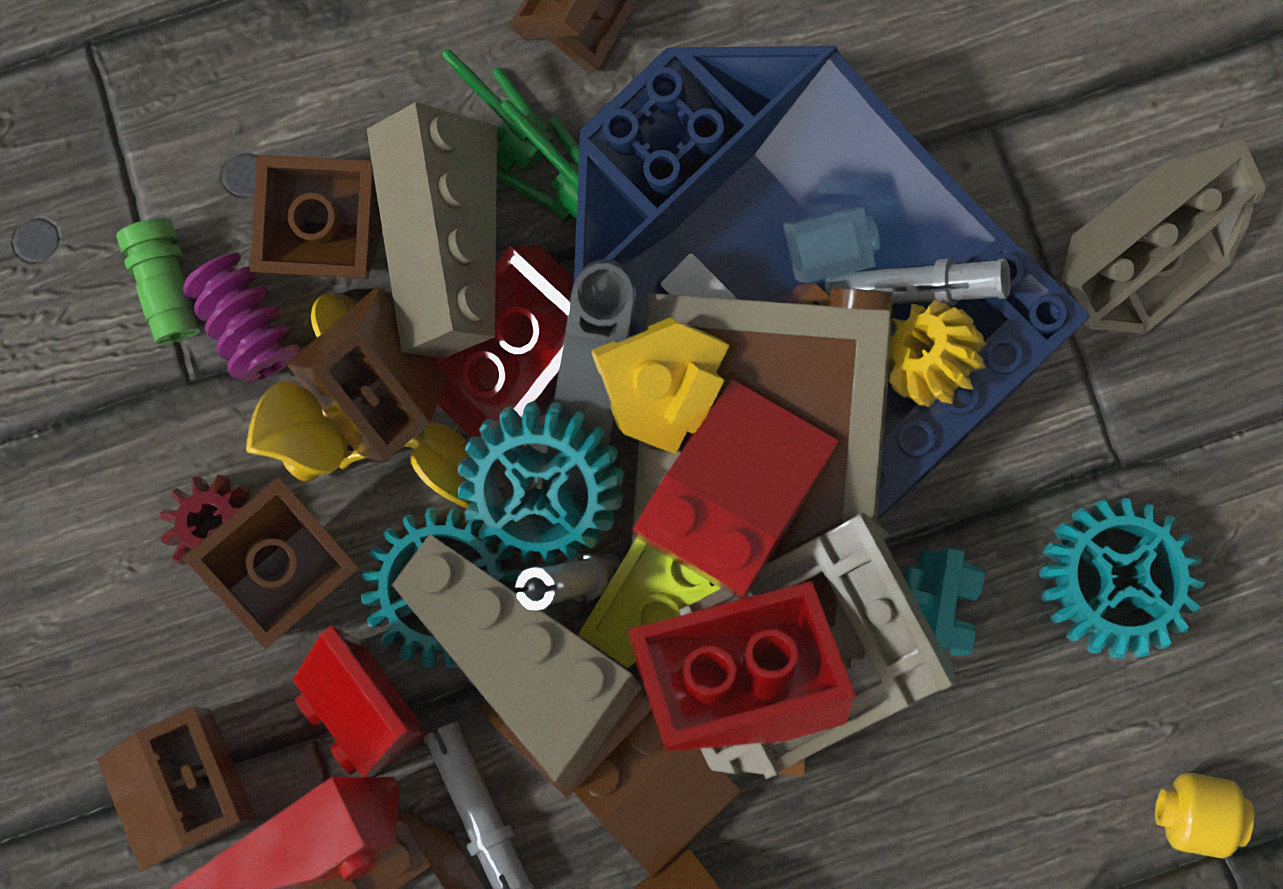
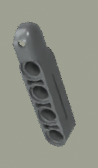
[536,259,636,549]

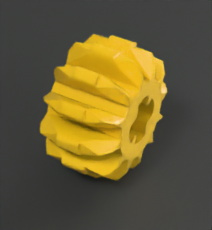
[888,300,987,408]

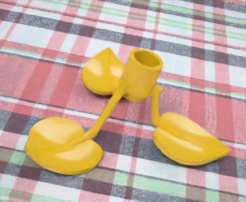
[246,290,473,509]

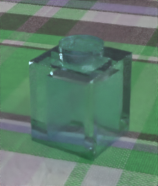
[783,206,880,283]

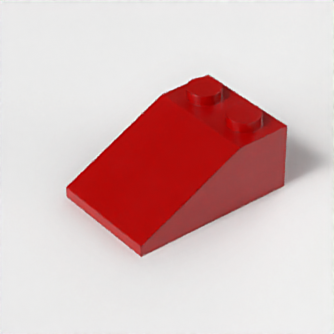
[431,245,574,437]
[632,379,839,600]
[628,581,855,752]
[292,626,429,777]

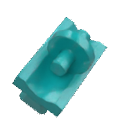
[904,548,985,655]

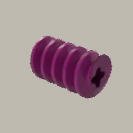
[183,252,302,383]

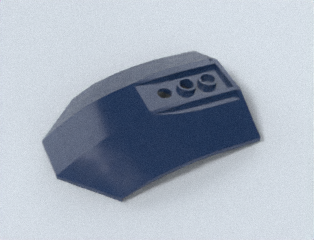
[574,46,1091,521]

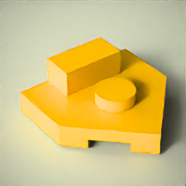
[591,317,729,455]

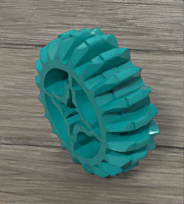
[458,400,623,566]
[1039,498,1205,659]
[361,508,521,669]

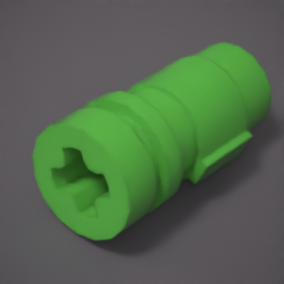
[116,218,200,345]

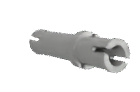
[825,258,1011,307]
[516,553,622,610]
[423,721,534,889]

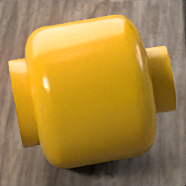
[1155,773,1254,858]

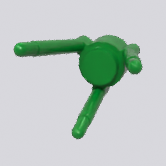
[442,49,554,172]
[497,100,579,223]

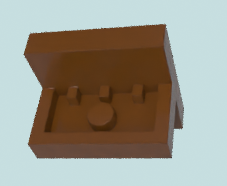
[508,0,638,71]

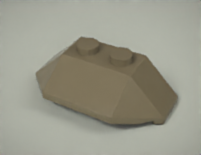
[1061,140,1266,334]

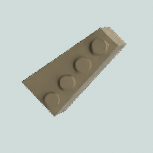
[367,102,497,358]
[392,534,641,791]

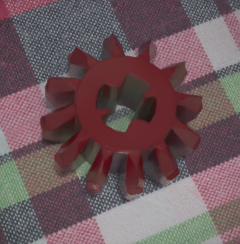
[160,475,251,565]

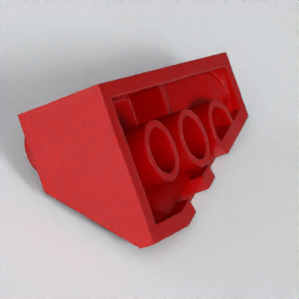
[170,777,400,889]

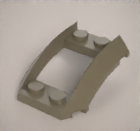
[679,513,955,779]

